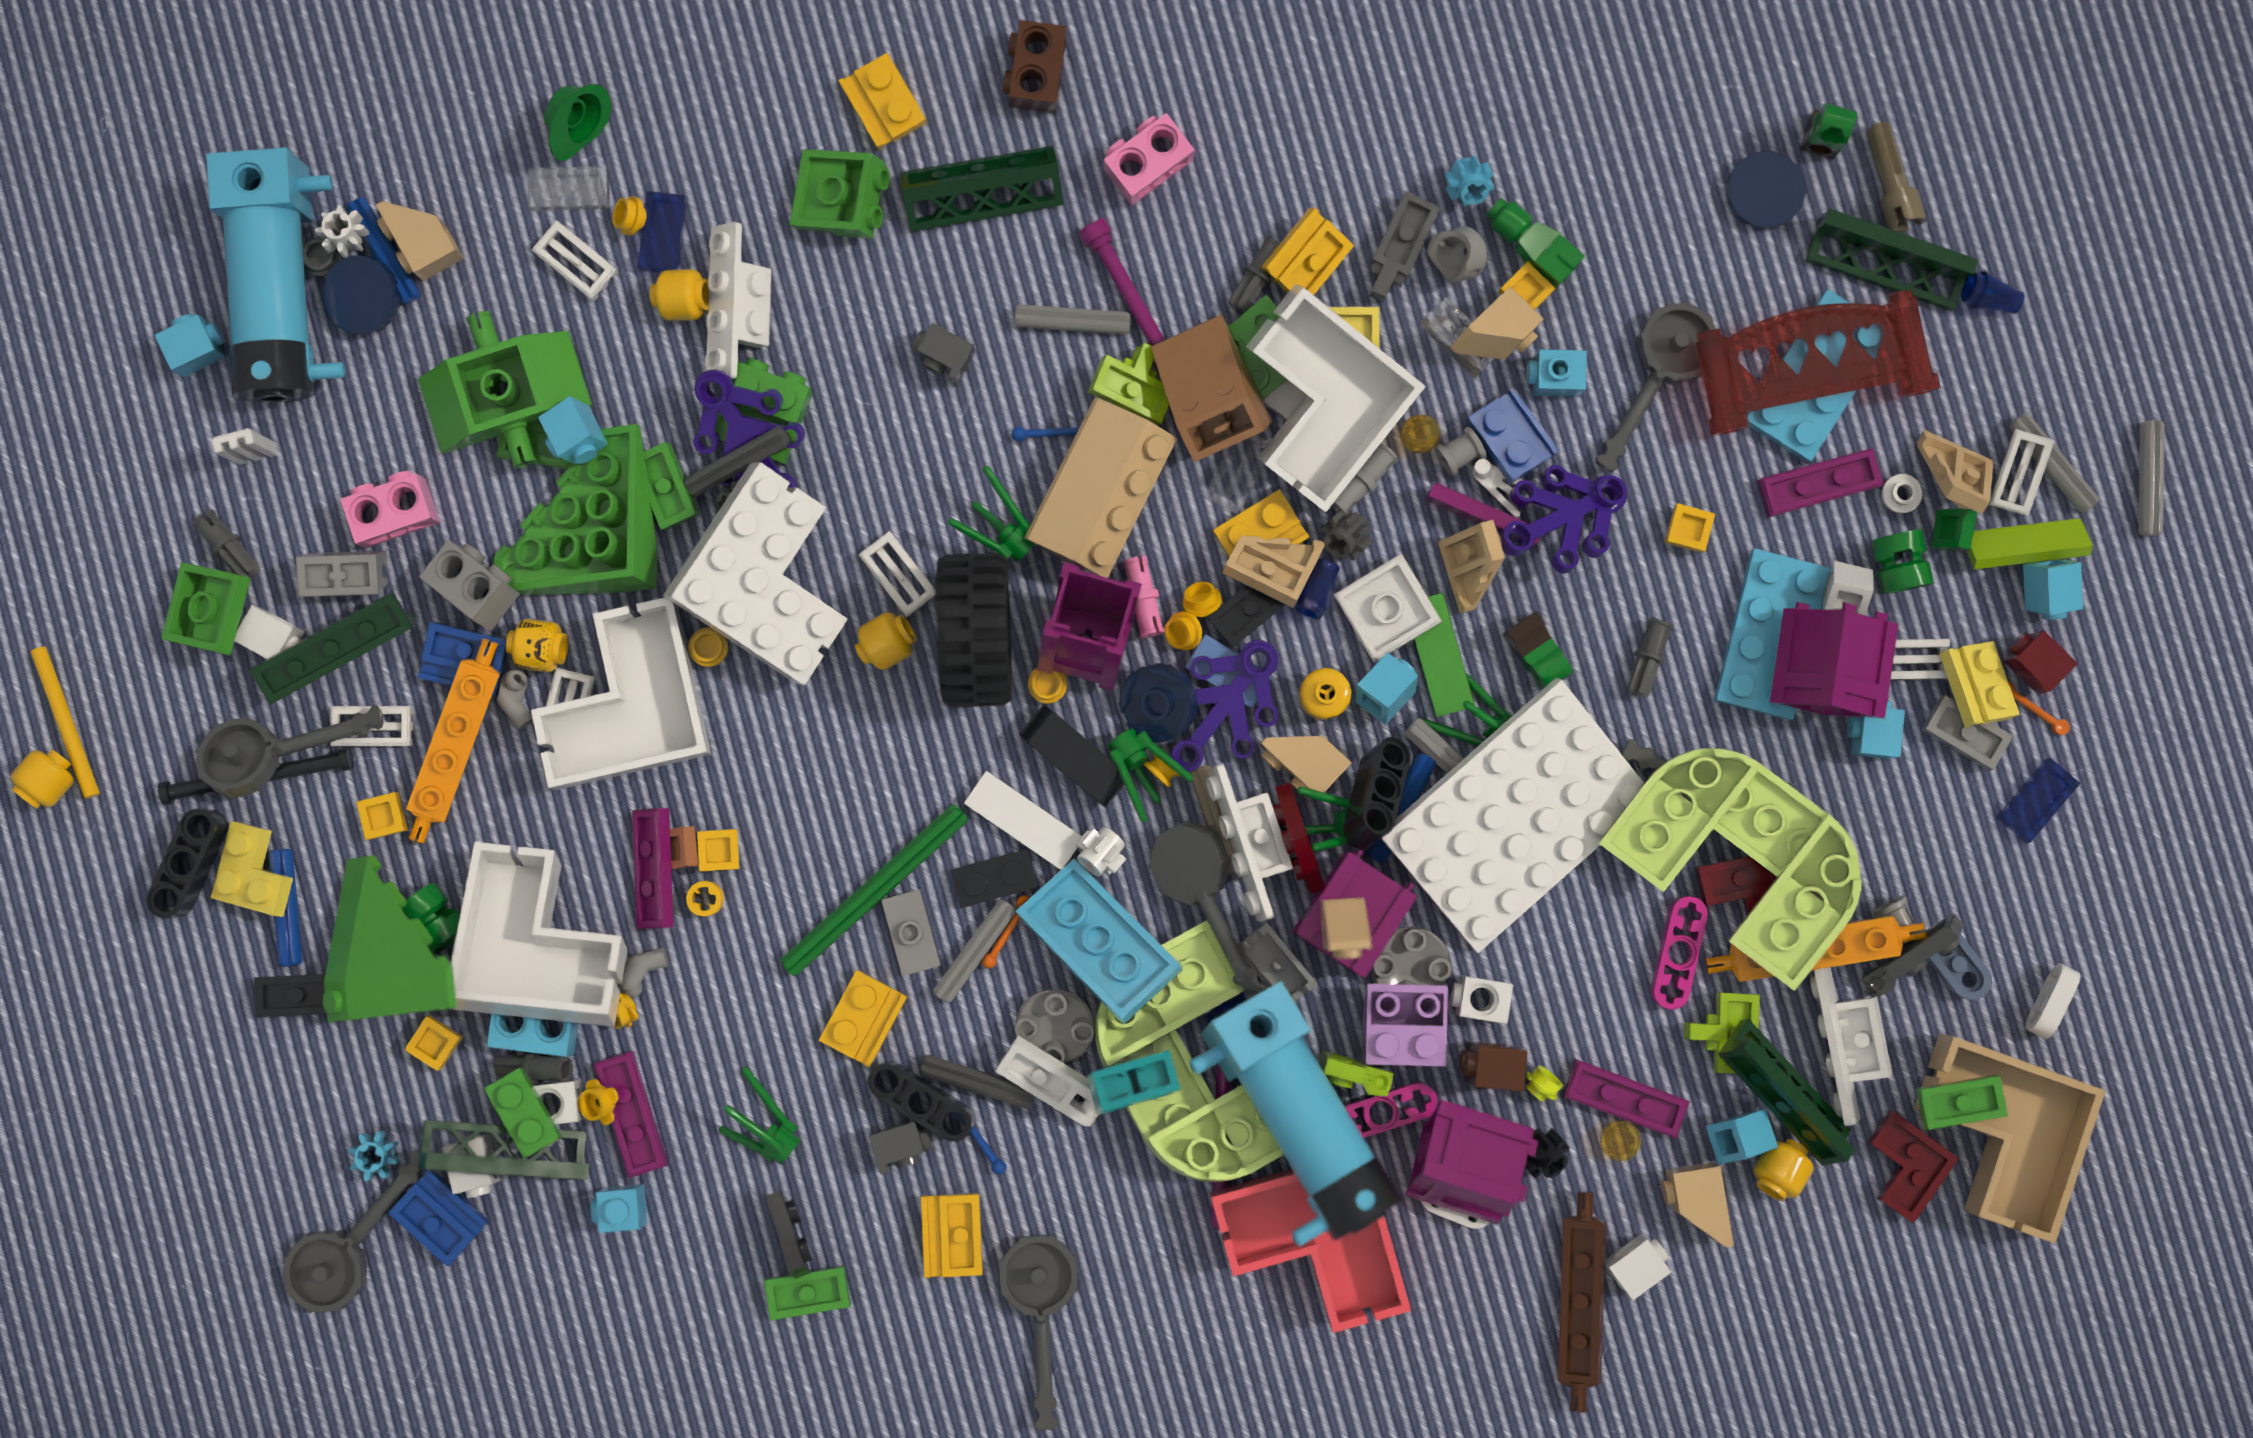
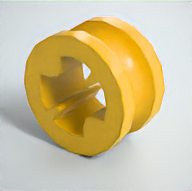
[1143,754,1180,788]
[686,881,725,917]

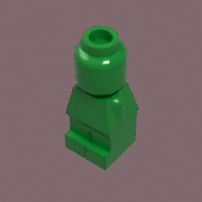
[1486,198,1585,291]

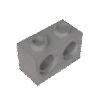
[419,539,520,631]

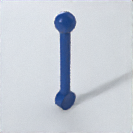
[1011,425,1081,442]
[952,1111,1007,1175]

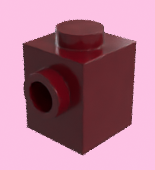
[2004,630,2078,694]

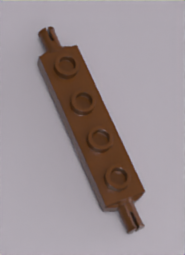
[1558,1191,1607,1412]

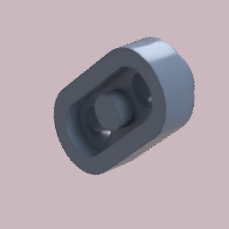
[1927,935,1992,1000]

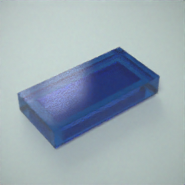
[637,191,687,273]
[1996,757,2081,843]

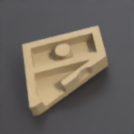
[1916,430,1993,514]
[1438,520,1505,614]
[1222,535,1325,608]

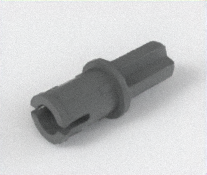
[1229,237,1280,313]
[192,509,260,579]
[1627,618,1674,698]
[494,1052,573,1084]

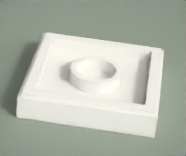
[1334,554,1443,662]

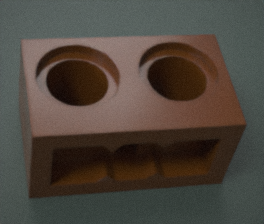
[1003,20,1067,114]
[1459,1041,1527,1091]

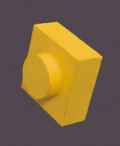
[1498,261,1556,310]
[1664,503,1715,553]
[356,792,408,840]
[697,829,739,871]
[404,1015,463,1071]

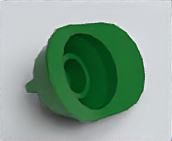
[543,84,611,161]

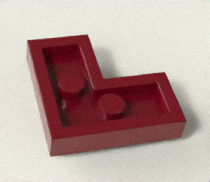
[1273,782,1325,894]
[1695,856,1777,917]
[1867,1110,1959,1224]

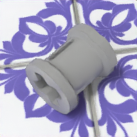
[1434,426,1487,477]
[1873,895,1924,944]

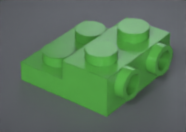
[789,149,890,239]
[715,358,813,466]
[161,562,251,656]

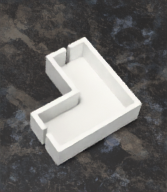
[1246,284,1426,512]
[663,462,848,686]
[531,597,711,790]
[451,842,628,1027]

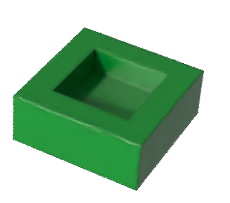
[1931,508,1977,551]

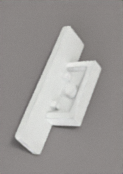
[705,222,771,383]
[1206,764,1293,922]
[1810,967,1893,1126]

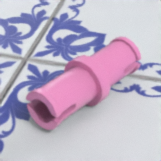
[1122,556,1165,638]

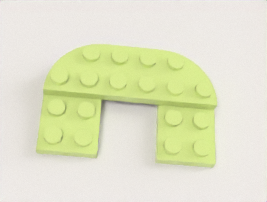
[1599,748,1862,991]
[1095,920,1284,1182]

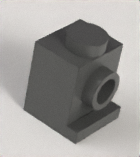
[911,323,976,386]
[869,1120,933,1175]

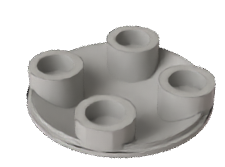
[1371,926,1452,985]
[1015,989,1095,1063]

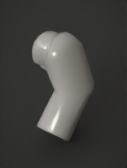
[497,669,533,730]
[617,947,669,998]

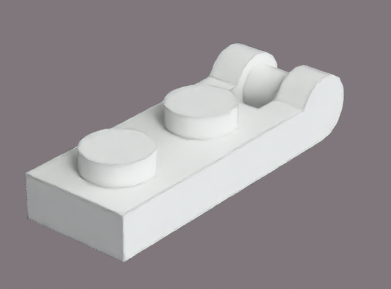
[995,1035,1098,1127]

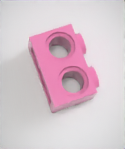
[1104,113,1195,206]
[340,471,440,549]

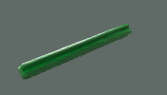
[781,804,968,976]

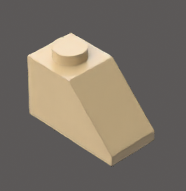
[1450,287,1544,360]
[1661,1162,1734,1248]

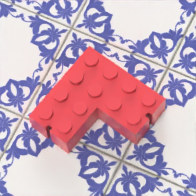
[1209,1169,1411,1333]

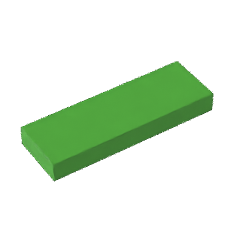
[1415,593,1475,717]

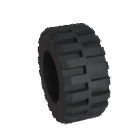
[935,553,1012,708]

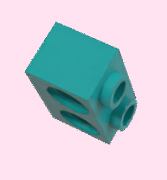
[1086,1050,1181,1116]

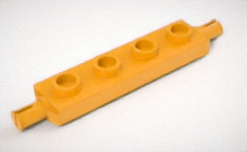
[406,638,500,843]
[1706,915,1926,982]

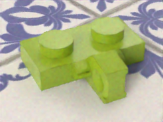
[1087,342,1169,426]
[1683,992,1760,1074]
[1319,1050,1394,1097]

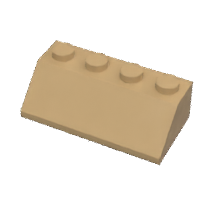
[1024,397,1177,578]

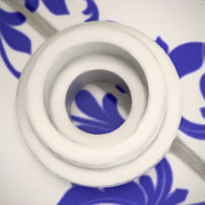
[1881,474,1922,514]

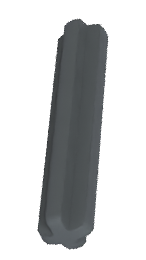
[684,426,790,497]
[920,1055,1035,1109]

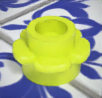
[1526,1065,1563,1102]

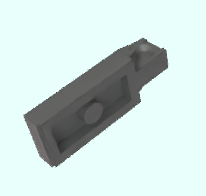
[1369,191,1440,302]
[1862,913,1964,997]

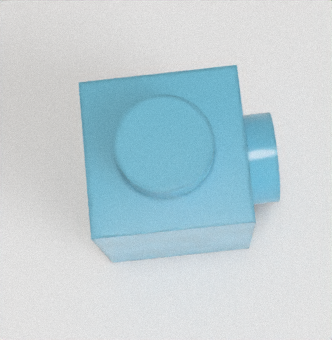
[154,314,227,377]
[1526,349,1587,397]
[538,396,608,465]
[2023,559,2083,620]
[1355,652,1418,725]
[1847,701,1905,759]
[1706,1109,1778,1165]
[591,1184,647,1233]

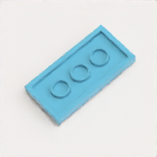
[1742,289,1894,464]
[1714,548,1831,721]
[1016,858,1183,1025]

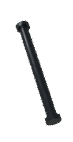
[158,746,354,806]

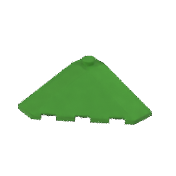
[494,424,657,595]
[323,855,457,1022]

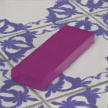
[1757,448,1884,518]
[1424,482,1540,548]
[632,808,674,929]
[593,1051,669,1178]
[1562,1059,1690,1139]

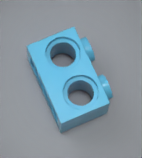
[487,1014,578,1057]

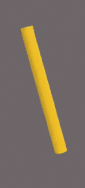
[30,646,100,799]

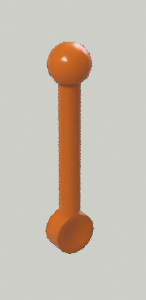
[2008,681,2070,735]
[981,895,1030,969]

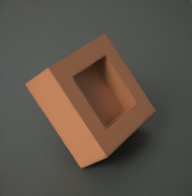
[670,826,699,871]

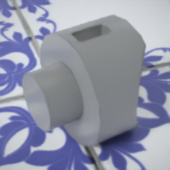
[1427,226,1487,284]

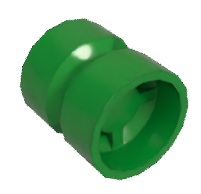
[1871,529,1934,595]
[401,882,461,956]

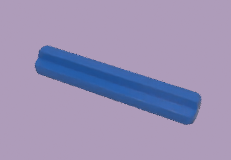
[347,197,420,305]
[1367,753,1436,863]
[269,849,302,967]

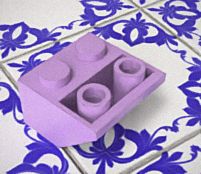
[1361,983,1448,1067]

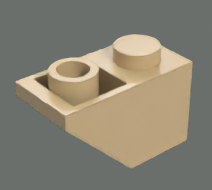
[376,201,464,281]
[1259,736,1352,799]
[1320,898,1371,958]

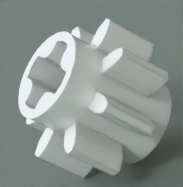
[315,205,369,258]
[1076,827,1126,877]

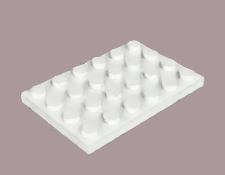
[1381,678,1644,953]

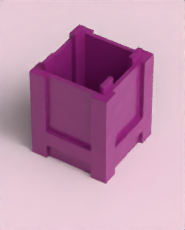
[1037,562,1142,691]
[1770,602,1898,719]
[1291,850,1418,978]
[1405,1099,1538,1224]

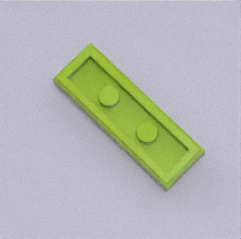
[1966,518,2093,569]

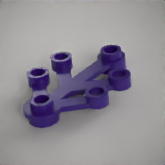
[693,369,805,488]
[1500,465,1627,574]
[1172,640,1278,772]

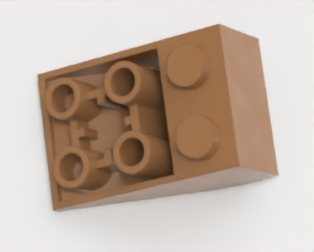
[1151,314,1272,462]

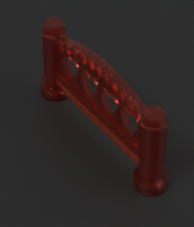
[1695,290,1941,437]

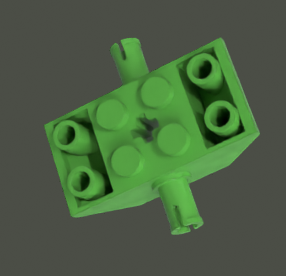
[418,311,593,469]

